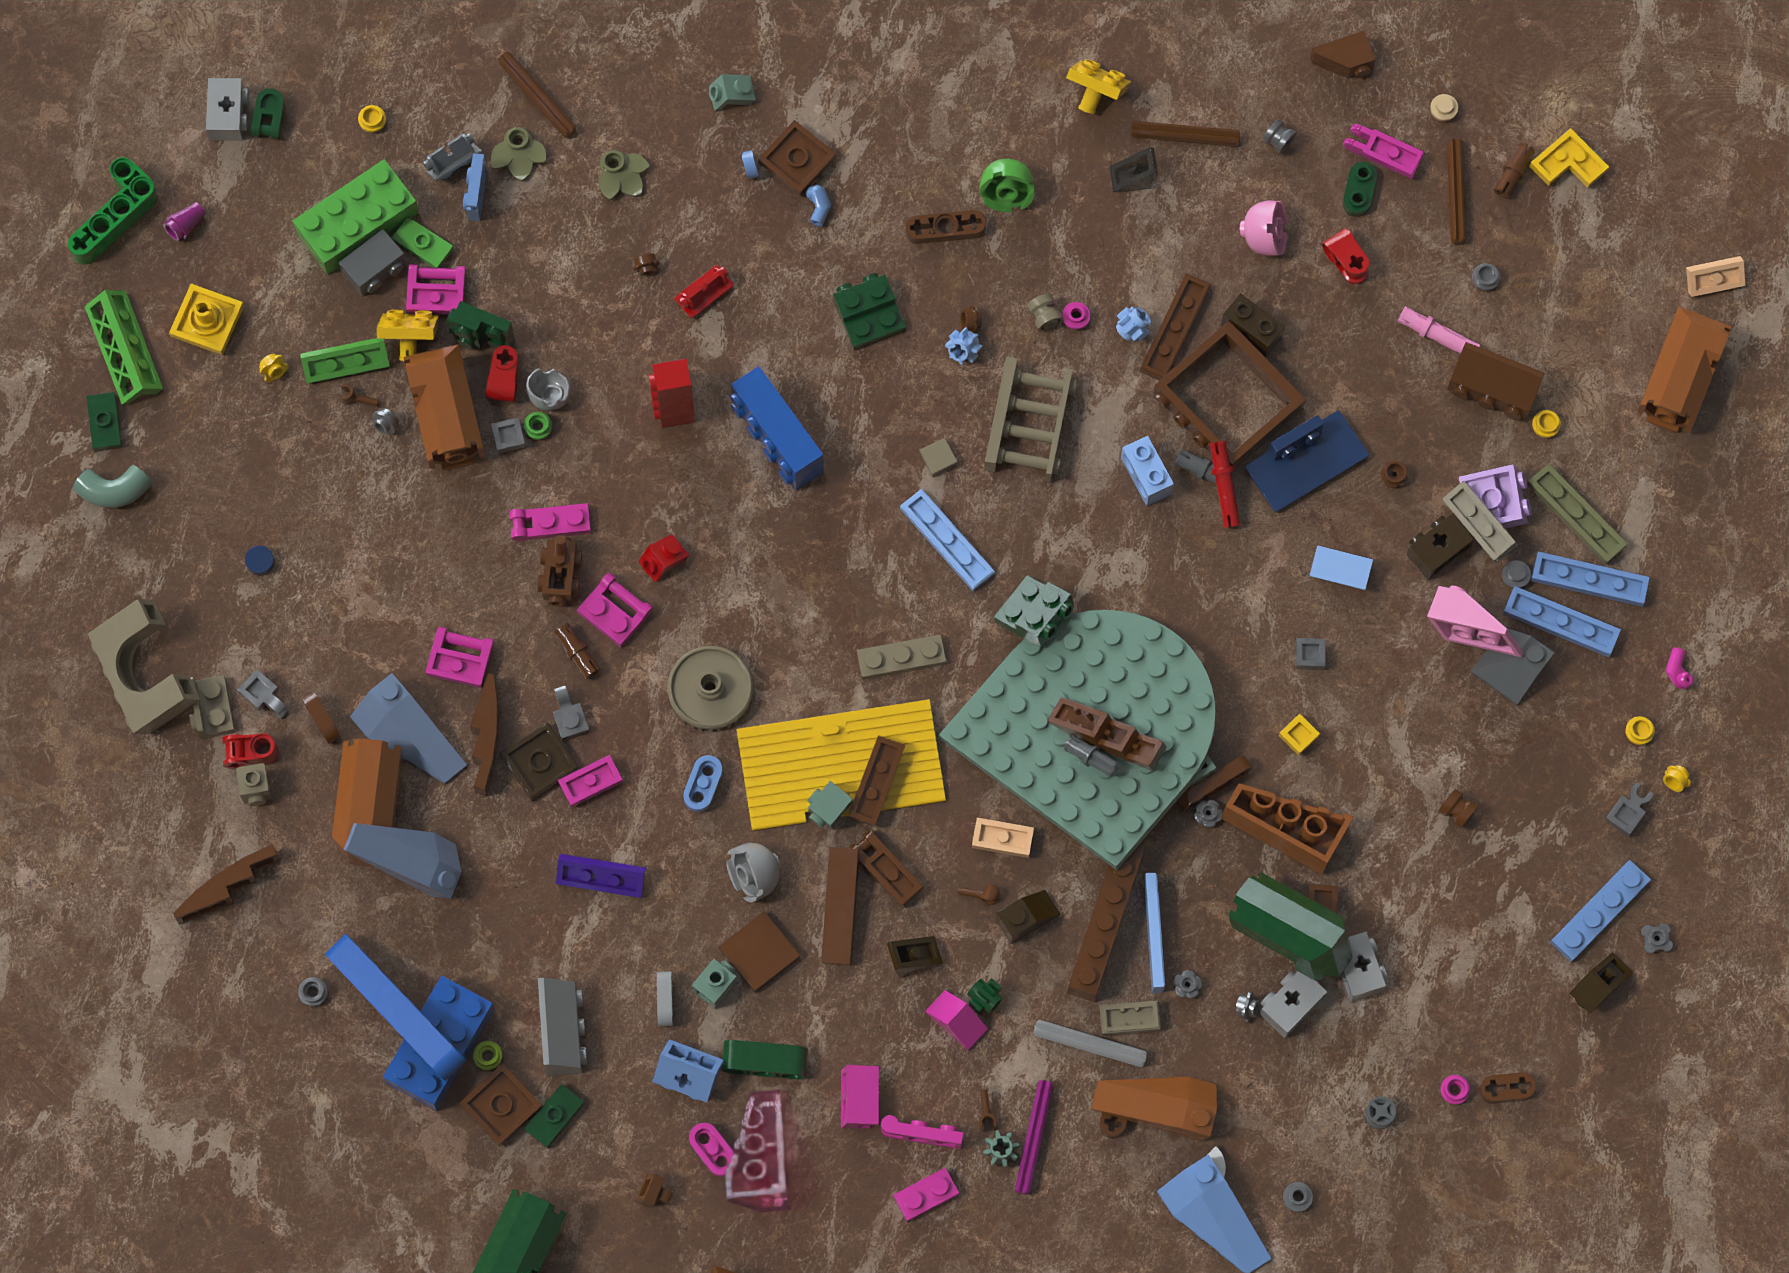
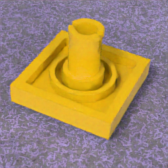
[1066,59,1131,114]
[169,284,244,355]
[377,310,439,361]

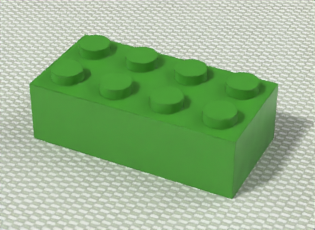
[292,159,419,275]

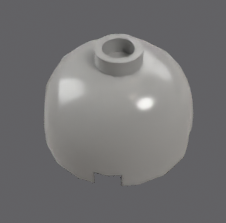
[726,843,781,903]

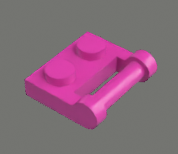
[406,264,466,315]
[577,572,654,648]
[425,627,494,689]

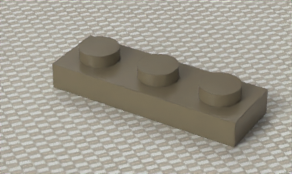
[1442,480,1518,563]
[857,635,946,680]

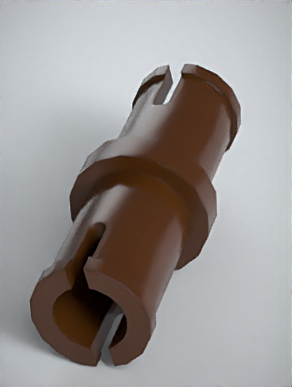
[1493,142,1535,199]
[554,623,601,679]

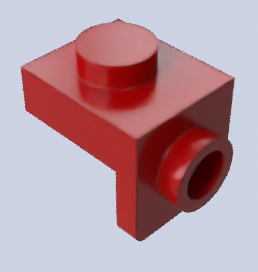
[639,534,689,582]

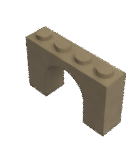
[88,599,200,734]

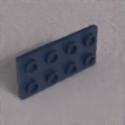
[1245,411,1369,513]

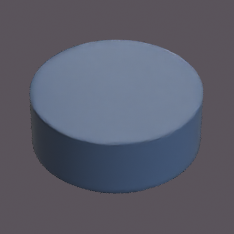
[742,150,759,179]

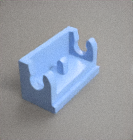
[1310,546,1373,590]

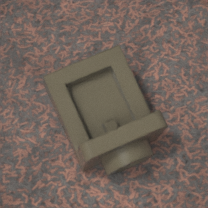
[236,763,273,806]

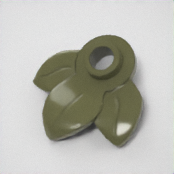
[491,127,546,181]
[598,150,649,200]

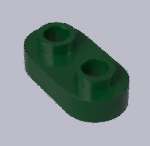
[1342,162,1377,217]

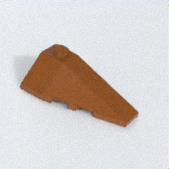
[1090,1076,1217,1141]

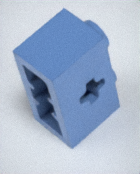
[652,1039,724,1103]

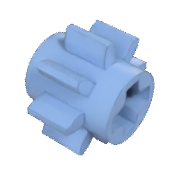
[1116,307,1151,341]
[945,328,982,365]

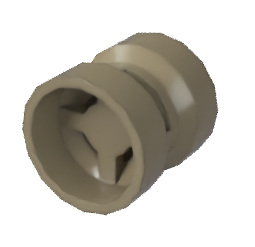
[1027,293,1063,332]

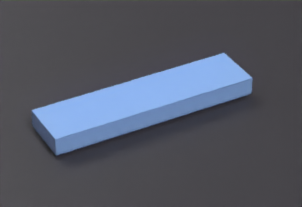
[900,489,995,592]
[1144,873,1165,993]

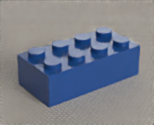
[730,366,824,490]
[383,975,495,1111]

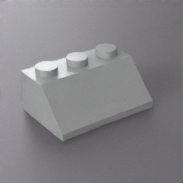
[538,978,587,1076]

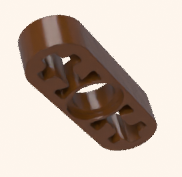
[905,210,986,244]
[1176,755,1253,812]

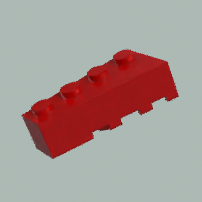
[648,359,695,428]

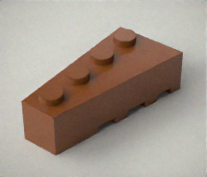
[1221,783,1354,875]

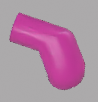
[1666,648,1693,689]

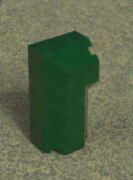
[1228,872,1353,981]
[473,1189,568,1273]

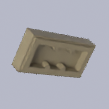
[1099,1000,1161,1036]

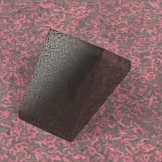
[1109,147,1158,193]

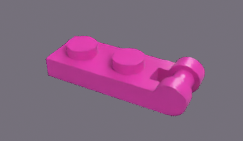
[509,503,591,541]
[881,1115,963,1149]

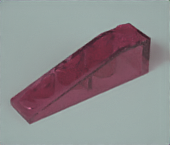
[725,1089,790,1212]

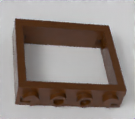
[1153,321,1306,469]

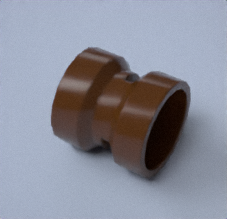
[1438,789,1479,829]

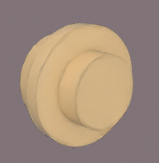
[1430,94,1458,121]

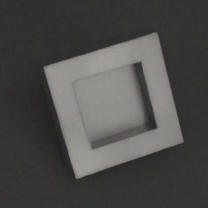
[491,418,525,453]
[1296,638,1325,669]

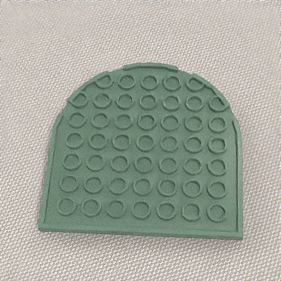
[939,610,1216,870]

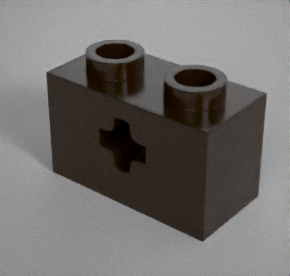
[1221,293,1285,358]
[1406,513,1475,580]

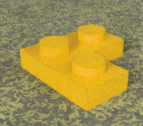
[1529,128,1609,188]

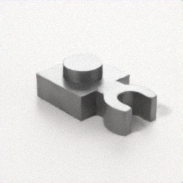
[1604,783,1653,837]

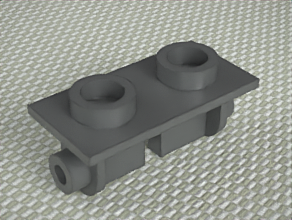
[422,133,483,182]

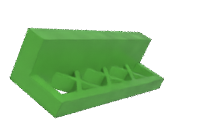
[85,290,163,405]

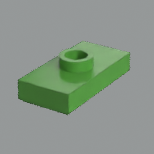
[392,217,454,268]

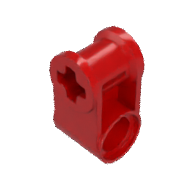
[1321,228,1369,284]
[486,345,519,402]
[222,733,279,769]

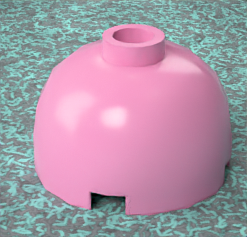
[1240,200,1287,256]

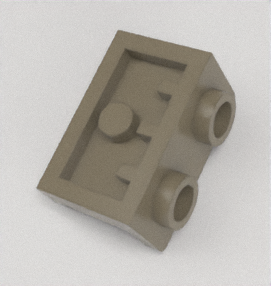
[189,675,235,739]

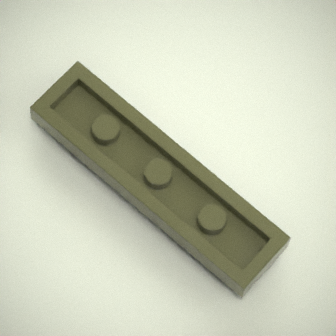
[1527,463,1627,565]

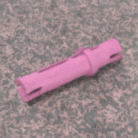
[1397,306,1480,354]

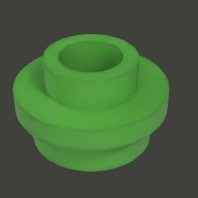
[524,412,552,440]

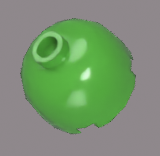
[979,158,1035,212]

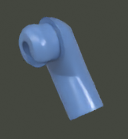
[806,185,831,227]

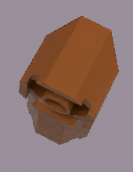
[1637,306,1732,432]
[403,344,485,470]
[332,739,403,867]

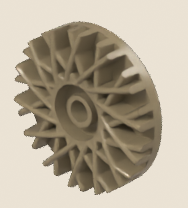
[667,646,754,732]

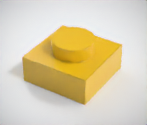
[1279,714,1320,756]

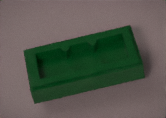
[86,392,122,452]
[524,1084,585,1149]

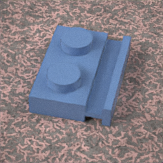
[463,153,487,221]

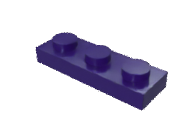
[556,854,646,898]

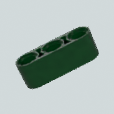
[721,1040,808,1080]

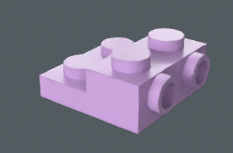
[1459,465,1532,530]

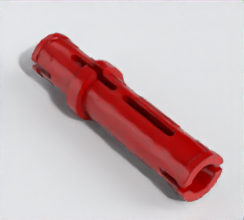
[1209,440,1241,528]

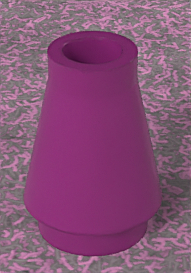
[163,202,206,241]

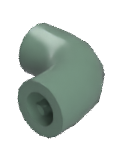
[73,465,153,508]

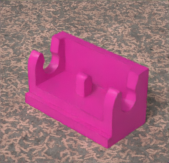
[841,1065,879,1129]

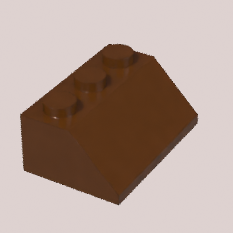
[1447,342,1545,421]

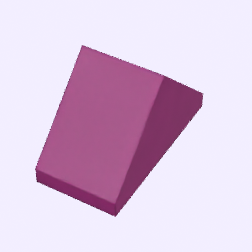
[925,990,988,1051]

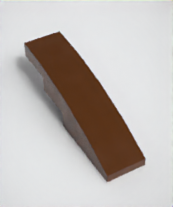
[470,673,499,797]
[1047,697,1167,771]
[173,844,280,925]

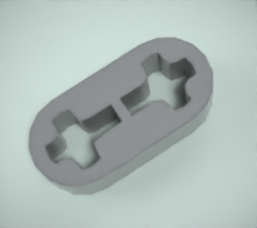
[657,971,673,1026]

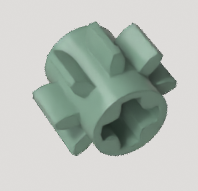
[983,1130,1019,1169]

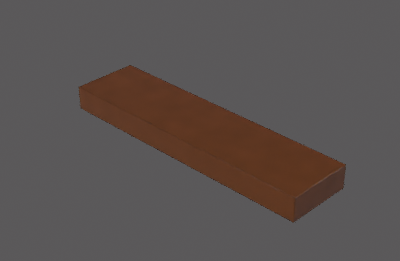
[1139,273,1212,380]
[821,847,860,965]

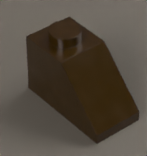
[996,890,1060,944]
[1570,952,1634,1014]

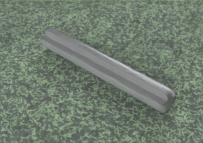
[1034,1020,1147,1067]

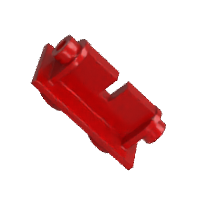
[673,265,734,319]

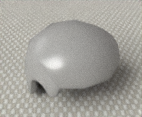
[526,368,571,410]

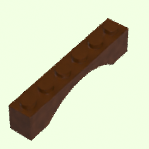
[1067,833,1150,1002]

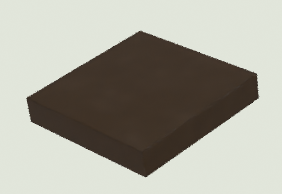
[500,722,580,801]

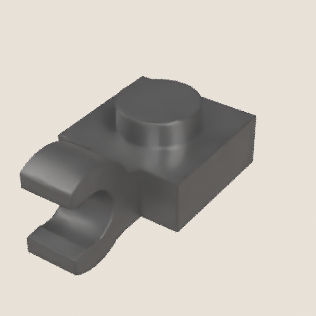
[237,670,289,719]
[553,686,589,741]

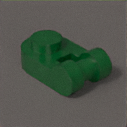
[251,88,285,140]

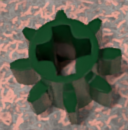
[967,978,1003,1014]

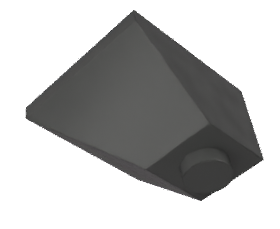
[1471,628,1554,706]

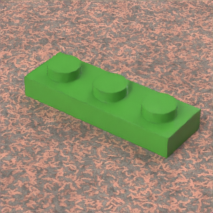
[300,338,390,383]

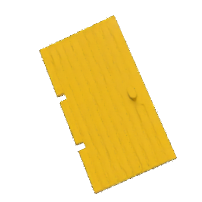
[736,699,946,831]

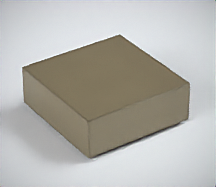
[919,438,957,477]

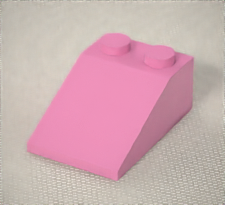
[1427,586,1524,657]

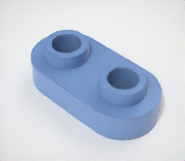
[683,755,723,812]

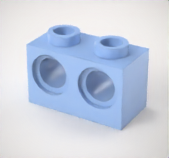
[1121,436,1174,506]

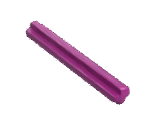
[1015,1080,1054,1195]

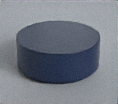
[245,546,274,576]

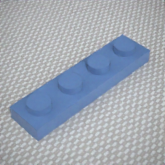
[1531,552,1650,607]
[1503,586,1621,658]
[1550,860,1651,963]

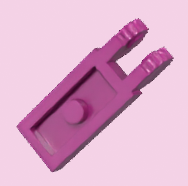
[1343,123,1424,179]

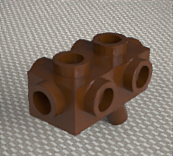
[538,535,582,606]

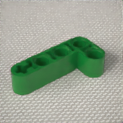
[68,157,158,265]

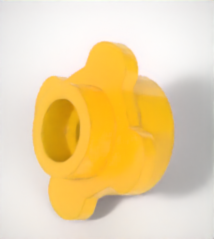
[259,354,288,383]

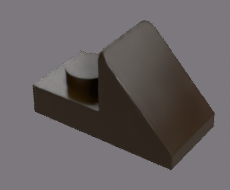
[887,936,943,977]

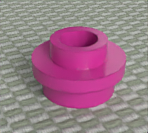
[1062,302,1090,330]
[1440,1075,1470,1105]

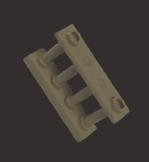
[984,356,1077,483]

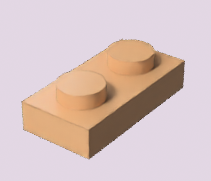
[1686,256,1745,297]
[972,818,1034,858]

